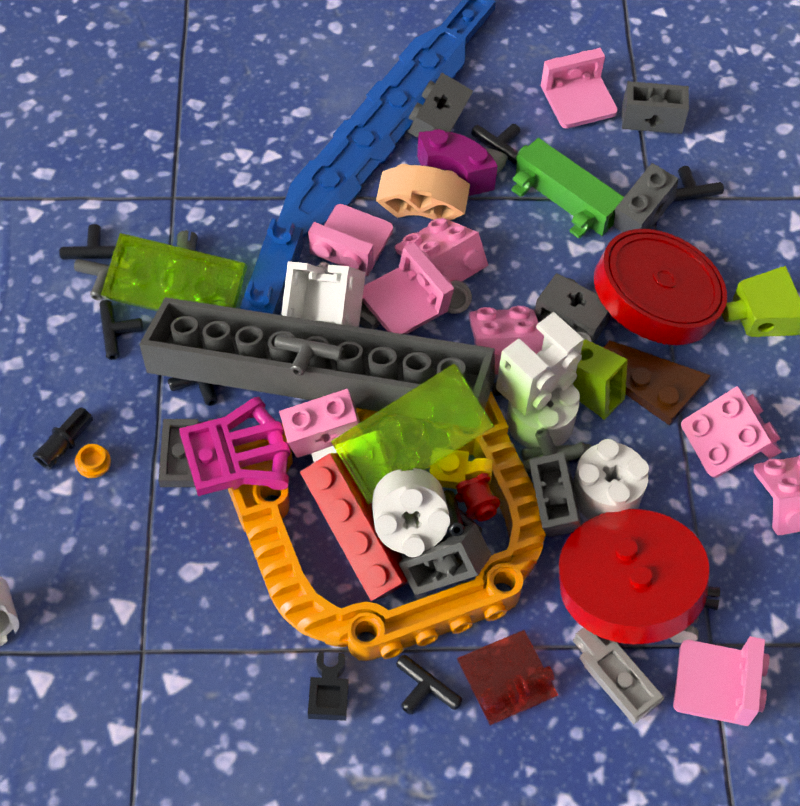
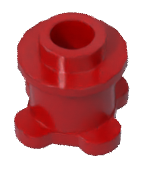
[456,473,501,522]

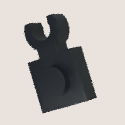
[308,652,349,721]

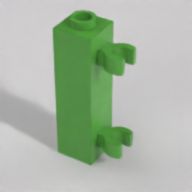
[511,138,624,239]

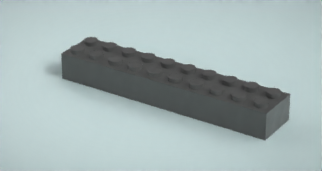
[139,297,495,428]

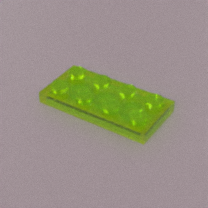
[101,233,247,311]
[331,364,495,504]

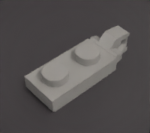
[573,628,664,725]

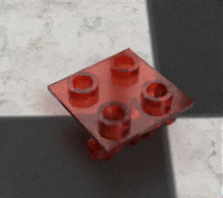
[457,630,558,726]

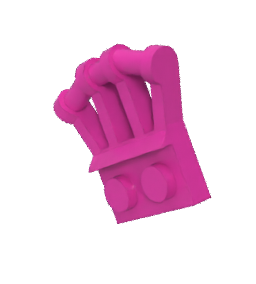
[179,397,291,496]

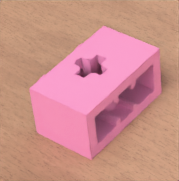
[279,389,364,458]

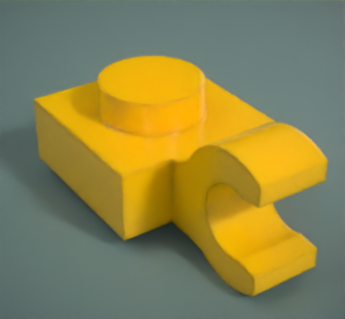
[430,448,493,489]

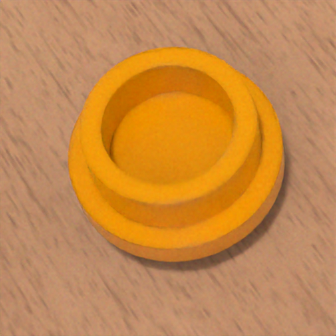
[75,444,111,478]

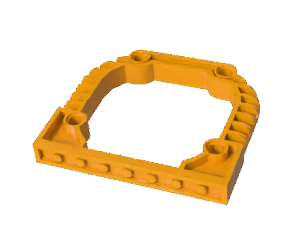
[228,392,546,661]

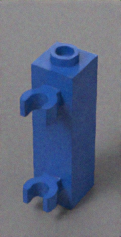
[240,218,303,315]

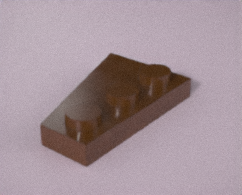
[603,340,711,426]

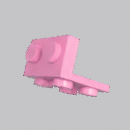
[541,48,618,129]
[308,204,393,276]
[395,218,489,282]
[362,242,454,334]
[469,306,544,375]
[681,386,782,478]
[754,455,800,536]
[673,636,770,726]

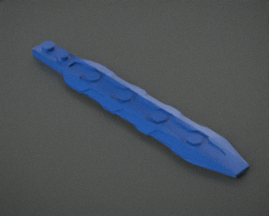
[278,0,496,238]

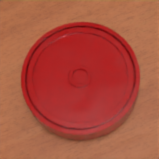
[594,229,727,345]
[559,509,709,644]

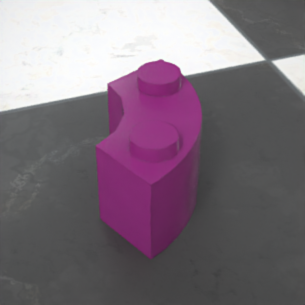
[417,129,498,196]

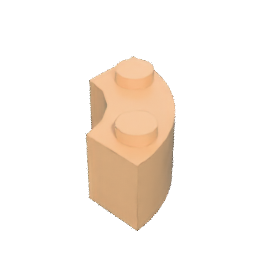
[376,164,470,220]

